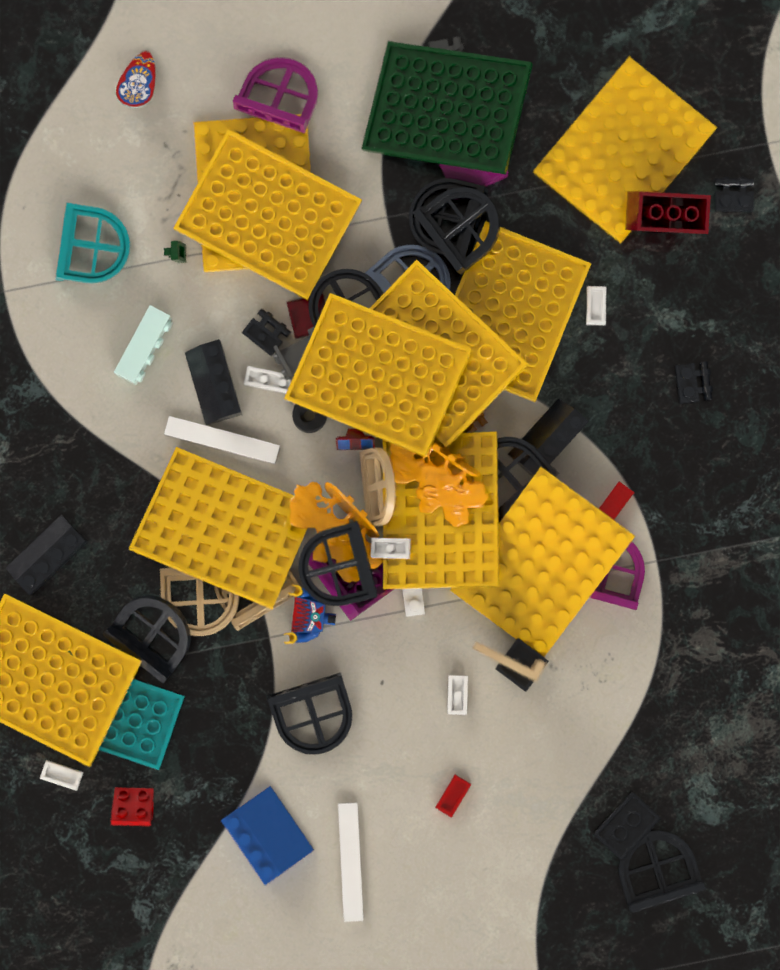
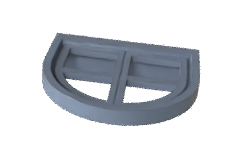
[365,245,451,294]

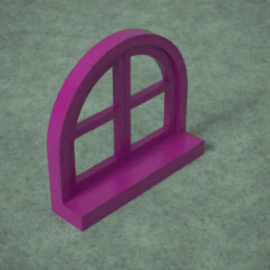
[233,58,318,133]
[589,541,645,610]

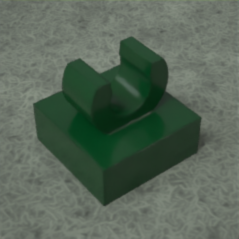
[164,241,186,263]

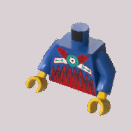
[284,584,336,644]

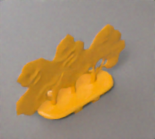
[389,440,488,527]
[290,482,383,582]

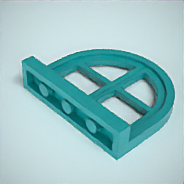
[55,203,130,284]

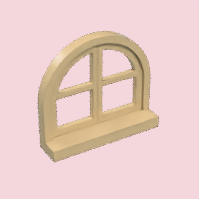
[359,447,395,528]
[160,568,239,636]
[214,570,301,631]
[472,641,546,681]

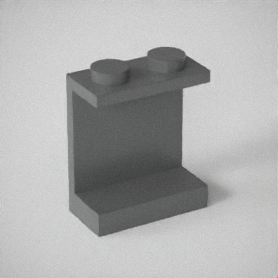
[273,327,314,382]

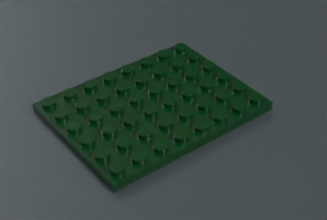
[361,41,533,175]

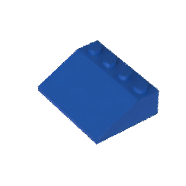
[221,786,314,885]

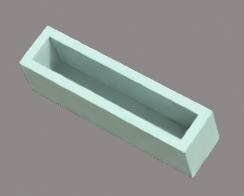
[114,305,173,385]

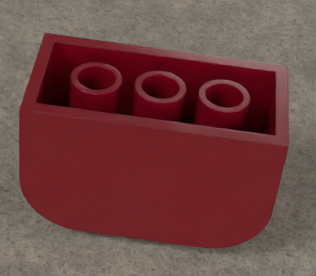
[625,191,711,234]

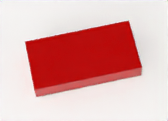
[599,481,634,520]
[435,774,472,818]

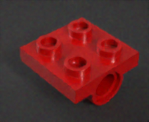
[111,787,154,826]

